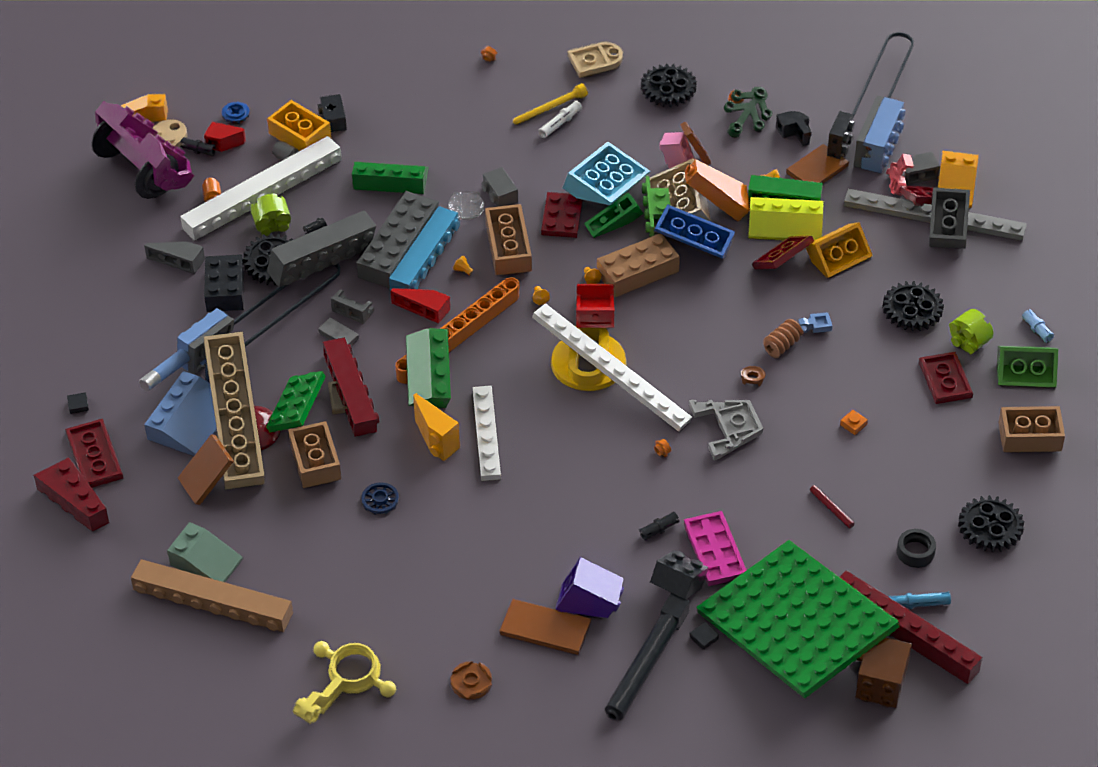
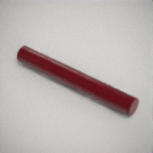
[810,485,855,529]

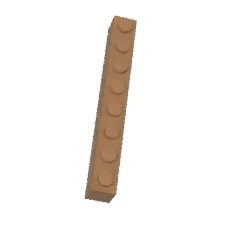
[131,559,293,632]

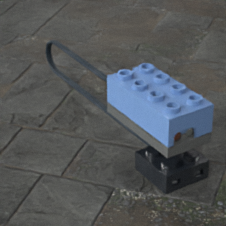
[827,32,914,173]

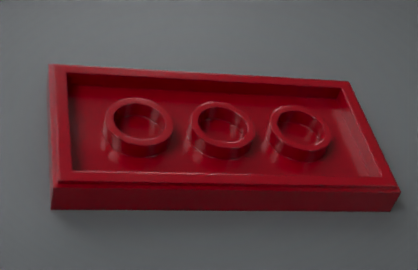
[65,418,124,488]

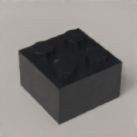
[650,551,709,599]

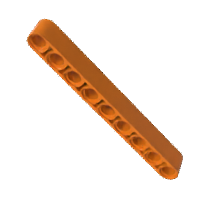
[395,277,520,384]

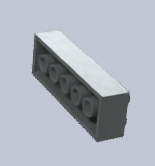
[357,191,439,288]
[267,210,376,287]

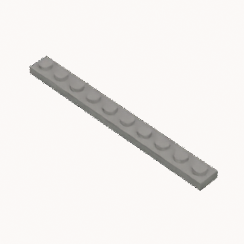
[844,189,1027,241]

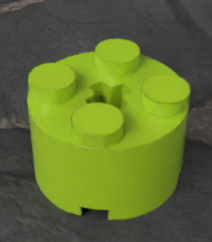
[250,194,291,236]
[949,309,994,354]

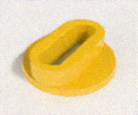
[551,326,627,391]

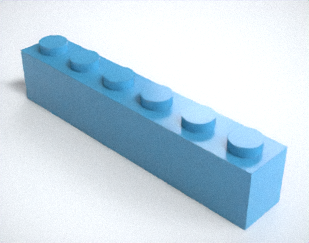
[389,206,460,291]

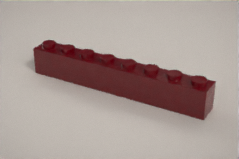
[840,570,983,684]

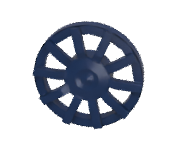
[361,482,399,515]

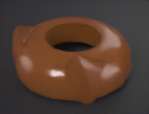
[741,366,766,387]

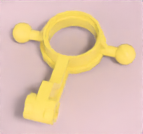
[293,641,396,724]

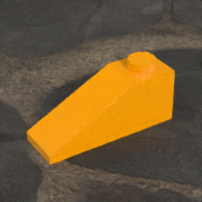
[121,94,168,122]

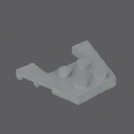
[689,400,763,461]

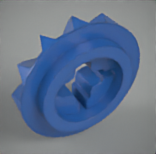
[222,102,250,124]

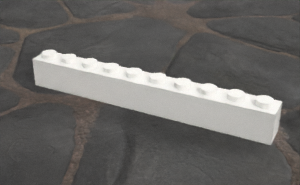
[180,136,341,241]

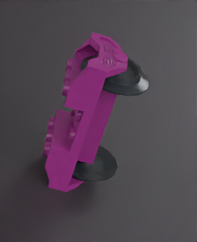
[91,101,195,199]

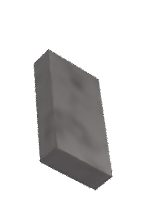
[318,317,359,346]

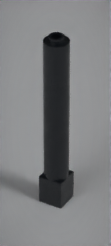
[605,593,690,720]

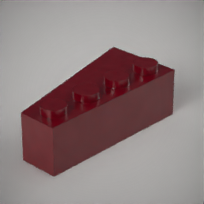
[34,457,110,532]

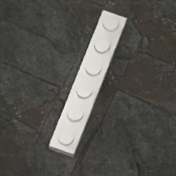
[473,386,501,481]

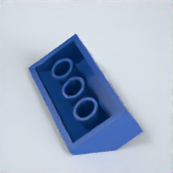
[654,204,735,258]

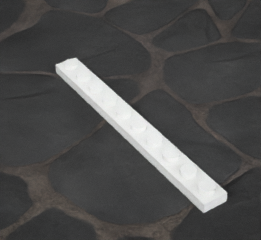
[532,303,692,431]

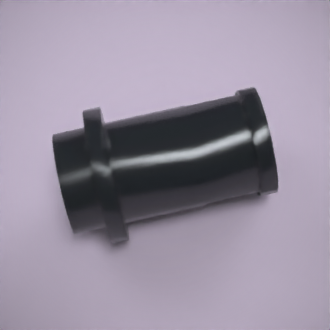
[303,217,327,234]

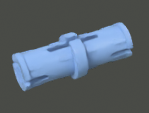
[1022,309,1054,343]

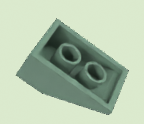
[167,522,243,582]

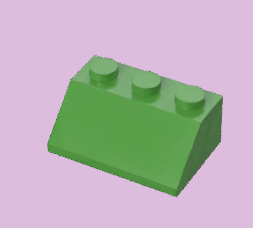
[997,346,1058,387]

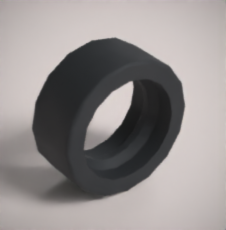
[897,528,936,568]

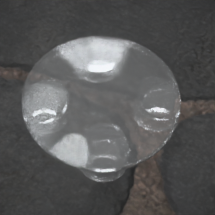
[448,191,484,220]

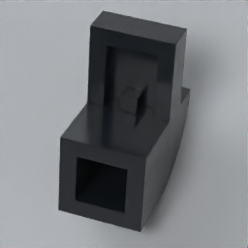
[776,111,812,146]

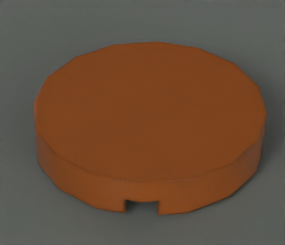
[450,661,492,700]

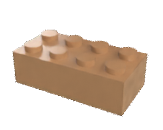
[485,204,532,275]
[597,233,680,297]

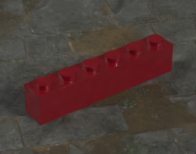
[323,337,380,437]

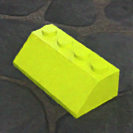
[748,197,823,240]

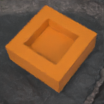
[840,410,868,435]

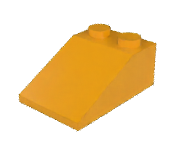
[938,151,979,208]
[413,394,460,461]

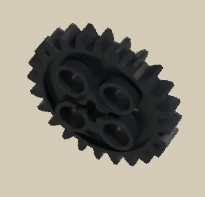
[641,63,697,107]
[243,233,293,286]
[882,281,944,331]
[958,495,1025,553]

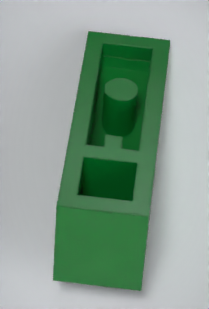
[584,192,644,238]

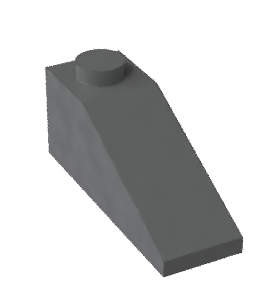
[144,242,205,274]

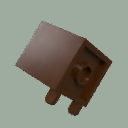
[855,638,912,708]

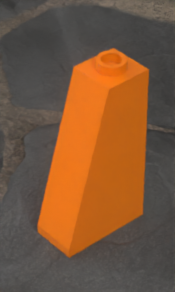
[685,160,750,221]

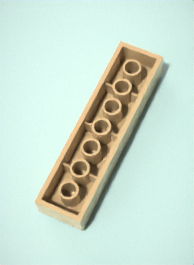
[204,332,265,489]

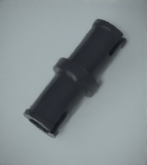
[180,137,216,156]
[639,511,680,540]

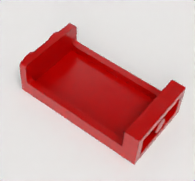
[576,284,614,328]

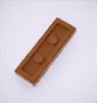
[680,121,711,165]

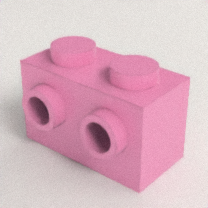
[659,132,695,169]

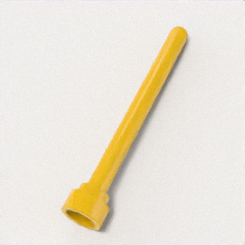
[513,83,588,125]

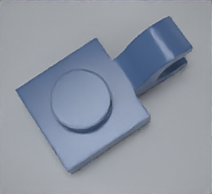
[798,312,833,333]

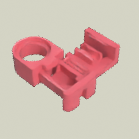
[886,154,914,196]

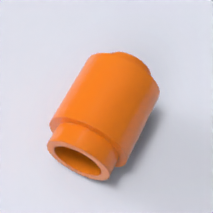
[202,178,221,202]

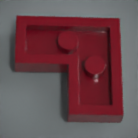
[899,186,933,206]

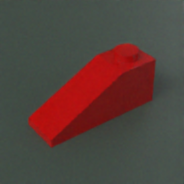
[391,288,451,324]

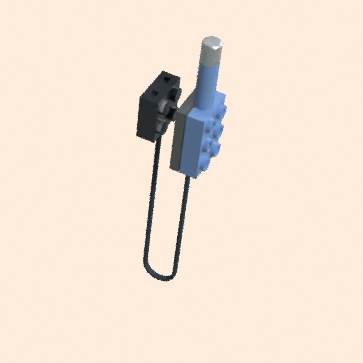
[139,263,341,391]

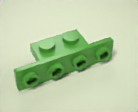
[642,176,670,237]

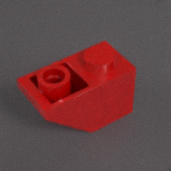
[204,122,246,152]

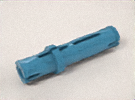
[888,592,951,609]

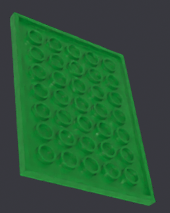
[696,540,900,699]

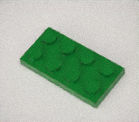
[266,371,326,432]

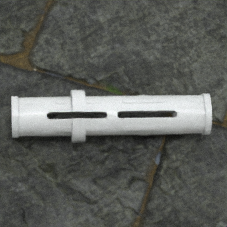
[538,101,582,138]

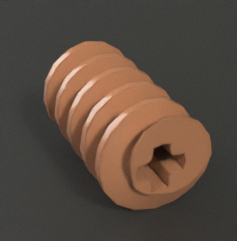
[763,319,803,358]

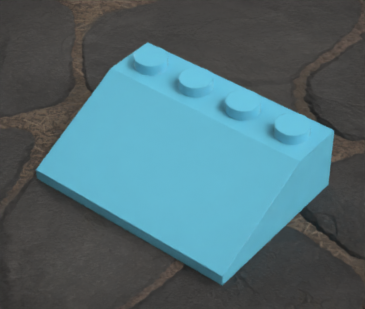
[563,142,650,205]

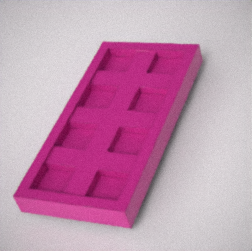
[684,511,746,586]

